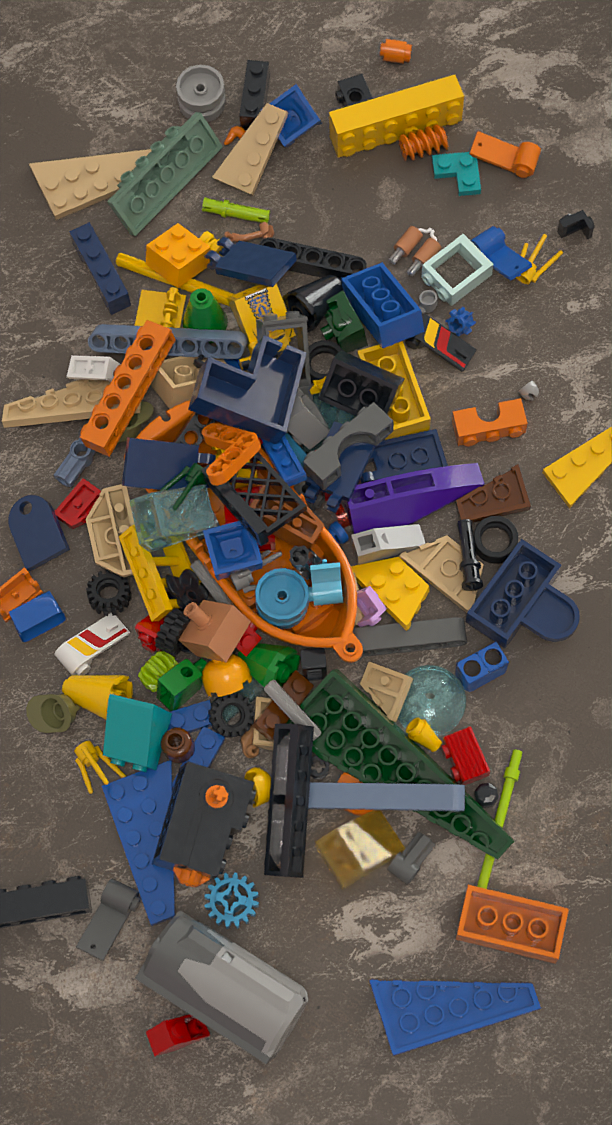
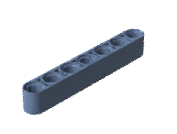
[88,324,248,359]
[308,782,465,811]

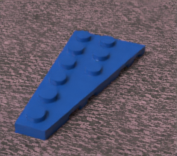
[102,760,175,926]

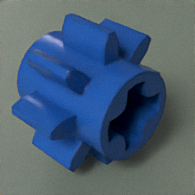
[445,307,476,337]

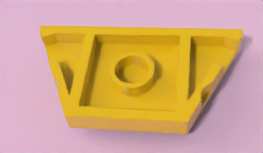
[351,557,429,631]

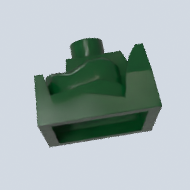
[320,291,368,353]

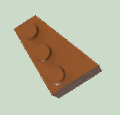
[250,477,324,550]

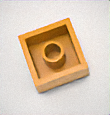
[146,223,211,288]

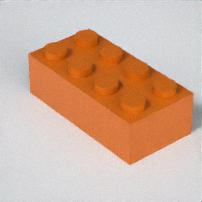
[456,885,569,964]

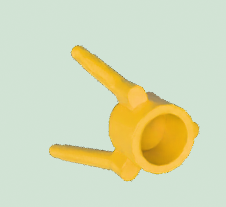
[516,234,563,284]
[74,741,126,794]

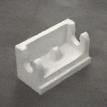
[67,355,121,382]

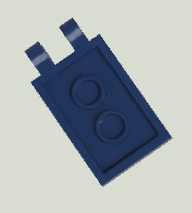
[204,237,297,287]
[305,421,376,513]
[360,429,448,484]
[122,437,216,493]

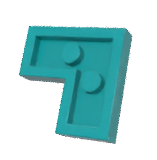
[432,152,481,196]

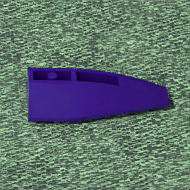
[343,463,485,534]

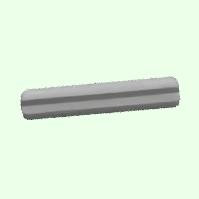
[191,559,236,607]
[264,680,321,741]

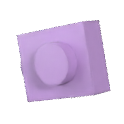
[357,586,387,627]

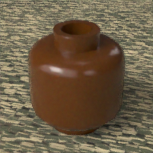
[161,727,195,763]

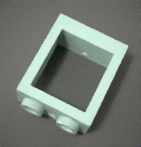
[421,234,493,306]

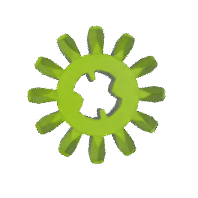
[138,651,178,692]

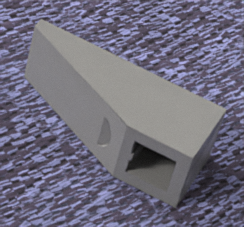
[351,524,426,565]

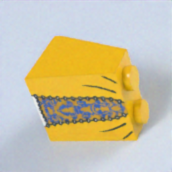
[226,284,296,346]

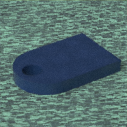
[8,495,70,571]

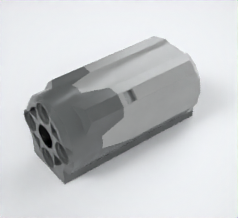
[135,911,308,1064]

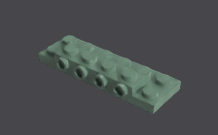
[107,112,223,236]

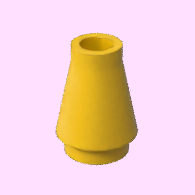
[406,717,442,752]

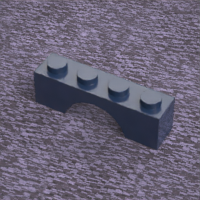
[69,222,131,315]

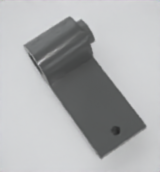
[76,878,141,961]

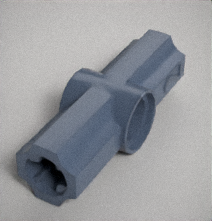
[54,426,103,487]

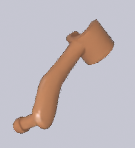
[224,222,274,242]

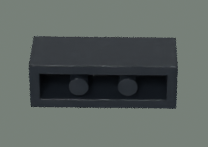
[239,60,270,131]

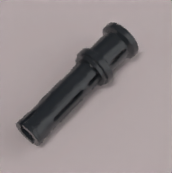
[457,519,483,591]

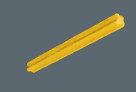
[115,253,233,306]

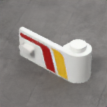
[55,613,130,675]

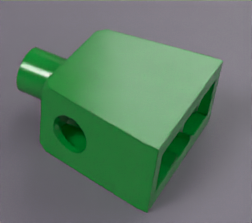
[156,658,207,712]

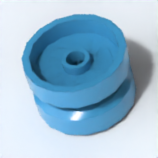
[255,568,309,629]

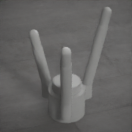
[230,550,282,594]

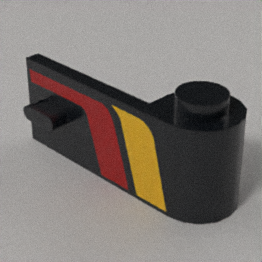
[405,313,477,372]

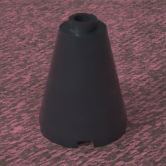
[282,275,343,333]

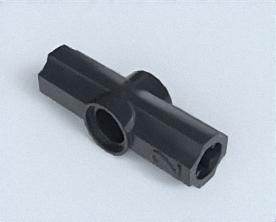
[289,546,322,580]

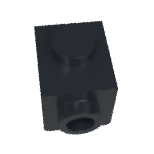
[557,210,595,240]

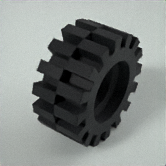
[86,569,131,616]
[155,608,191,656]
[208,693,255,737]

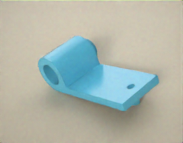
[308,559,343,606]

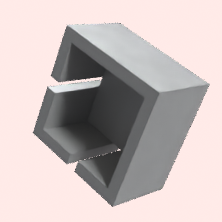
[286,388,330,450]

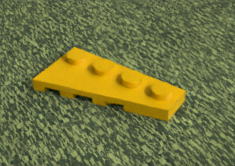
[542,427,612,509]

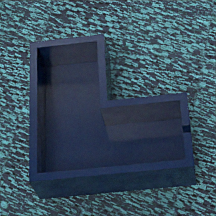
[188,335,307,444]

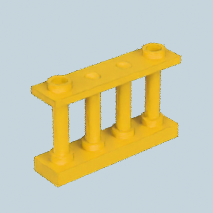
[119,524,201,621]

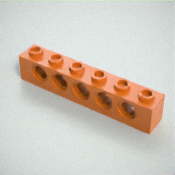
[80,320,176,457]

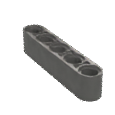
[349,617,467,657]

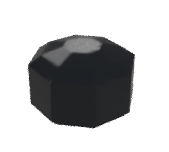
[474,783,499,808]

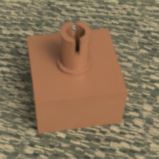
[179,600,251,662]

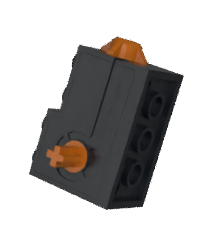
[152,761,256,888]

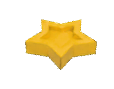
[310,377,326,395]

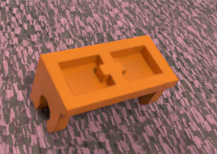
[0,567,43,623]

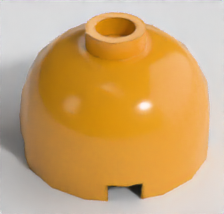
[202,654,252,697]

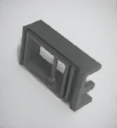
[256,311,313,400]

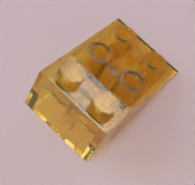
[315,810,405,890]

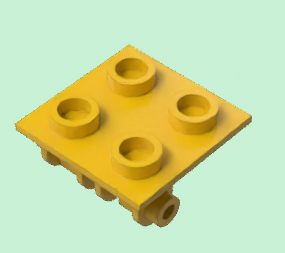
[134,287,186,328]

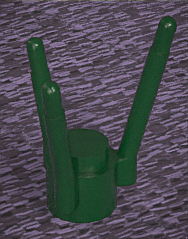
[160,463,206,519]

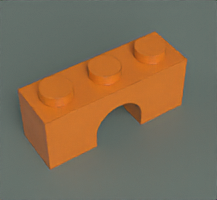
[452,398,528,446]

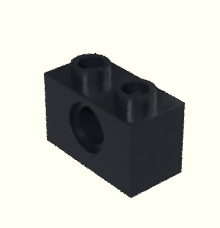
[335,74,373,107]

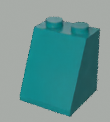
[103,694,172,773]

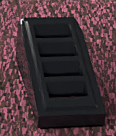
[300,648,327,681]

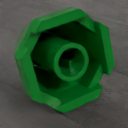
[238,643,301,690]

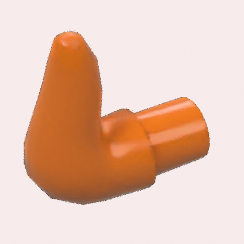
[224,126,246,145]

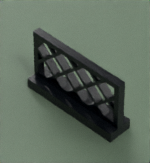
[201,452,307,546]

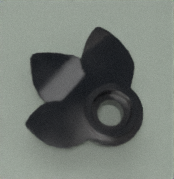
[165,569,209,610]

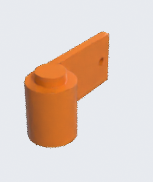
[469,131,541,178]

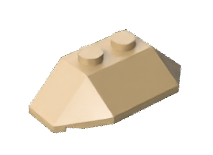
[86,484,137,577]

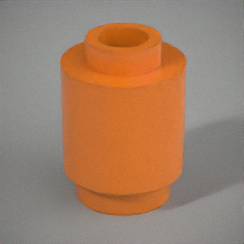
[380,39,412,64]

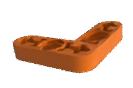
[202,423,261,485]

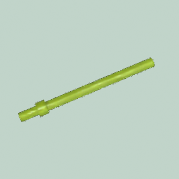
[477,749,523,889]

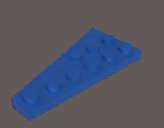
[369,980,541,1056]

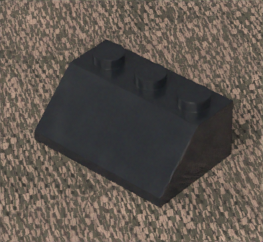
[318,350,405,416]

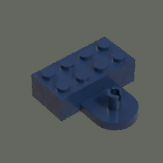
[465,539,580,649]

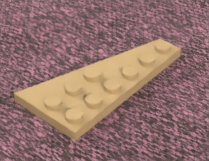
[29,149,151,220]
[2,365,141,428]

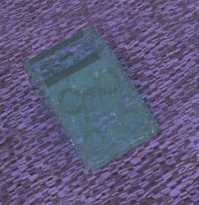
[129,485,216,552]

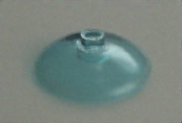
[398,665,466,736]

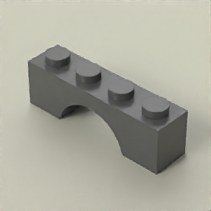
[303,402,393,491]

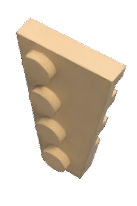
[212,103,289,195]

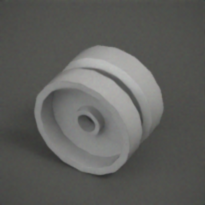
[176,65,226,122]

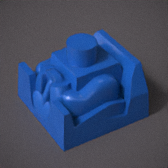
[260,84,322,147]
[203,521,263,580]

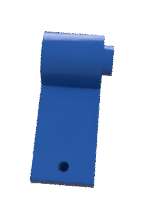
[470,226,532,281]

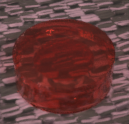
[335,504,351,529]

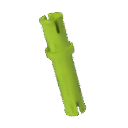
[202,197,270,223]

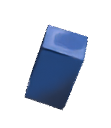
[9,591,66,642]
[455,642,509,692]

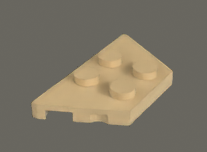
[399,535,484,613]

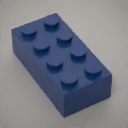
[341,263,424,348]

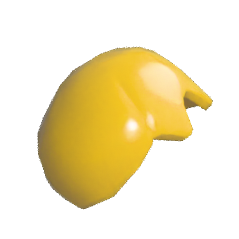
[244,767,271,808]

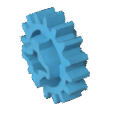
[204,873,259,929]

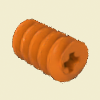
[399,124,448,161]

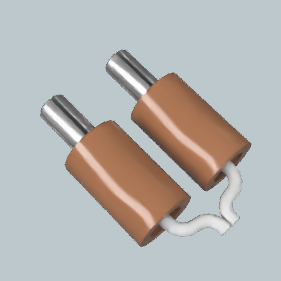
[389,226,441,276]

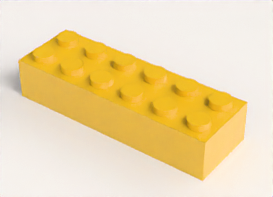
[329,75,464,158]

